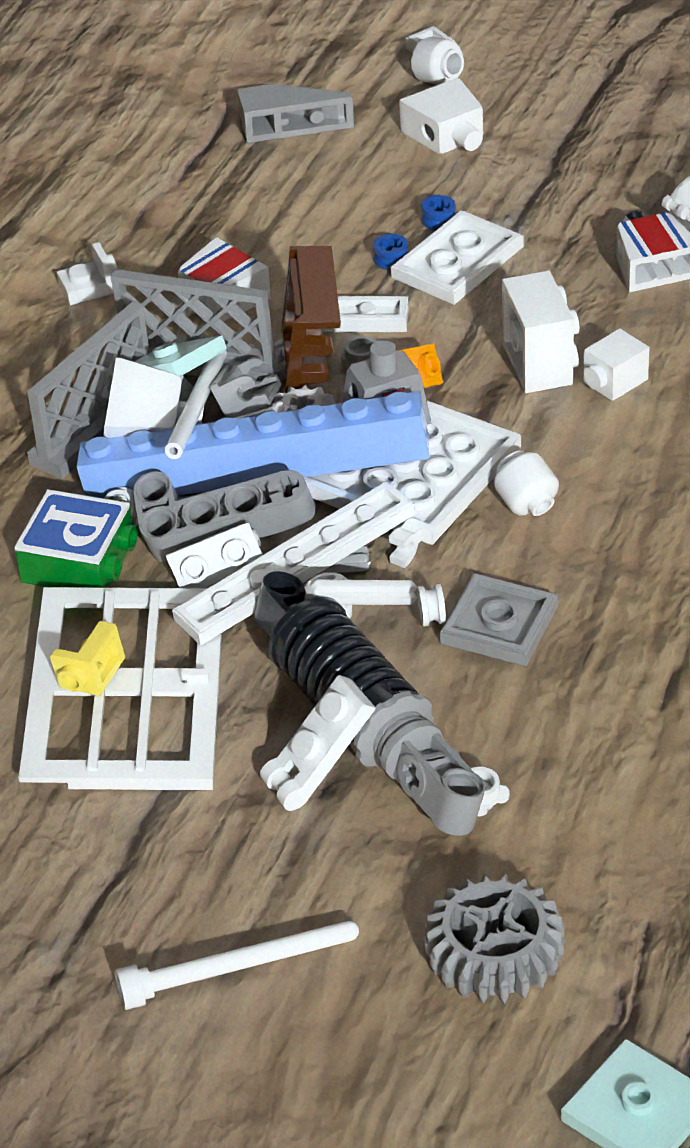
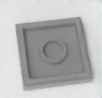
[440,573,559,667]

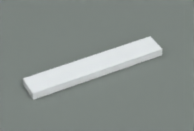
[172,481,415,645]

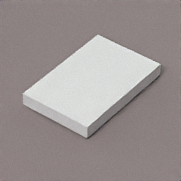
[391,210,524,305]

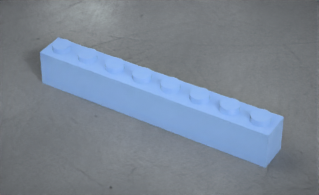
[77,391,430,503]

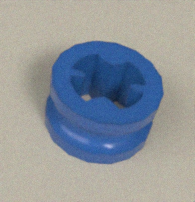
[421,195,456,230]
[373,234,408,270]

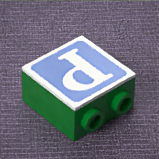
[15,489,138,588]

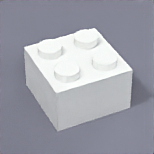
[502,270,579,393]

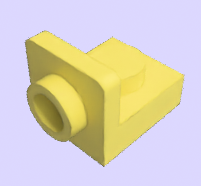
[50,621,125,696]

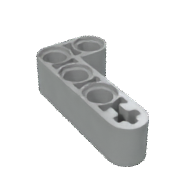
[133,470,316,563]

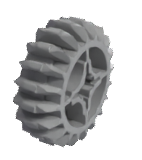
[425,873,565,1004]

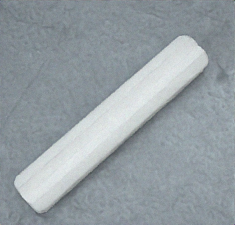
[304,580,417,605]

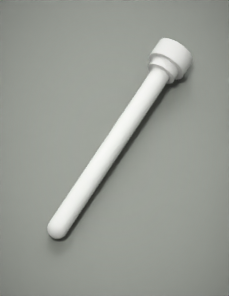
[115,921,359,1010]

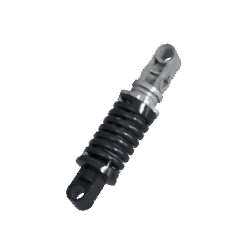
[254,571,486,836]

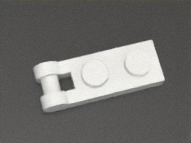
[260,675,376,811]

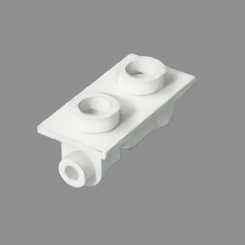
[166,522,263,588]

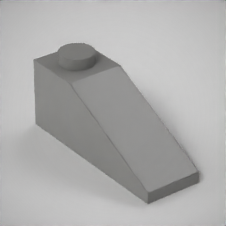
[237,84,354,143]

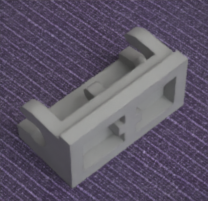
[210,357,282,418]

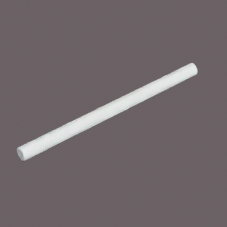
[165,349,227,459]

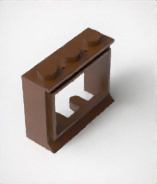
[281,246,341,394]

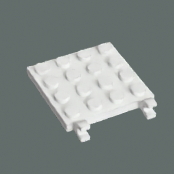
[304,401,521,568]

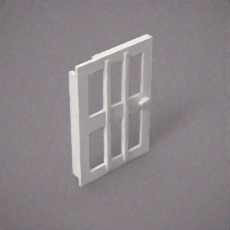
[19,587,222,790]

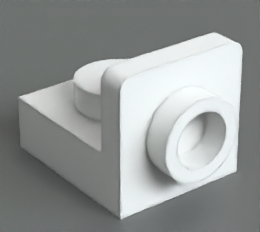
[57,242,117,305]

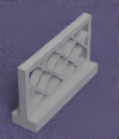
[110,269,283,381]
[27,301,150,479]

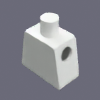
[399,78,483,153]
[104,358,204,438]

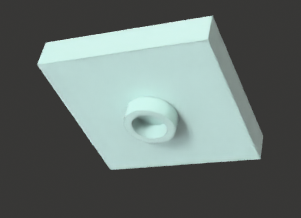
[111,335,227,379]
[561,1039,690,1148]

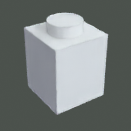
[583,329,649,401]

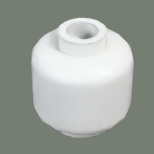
[411,37,464,85]
[494,451,559,516]

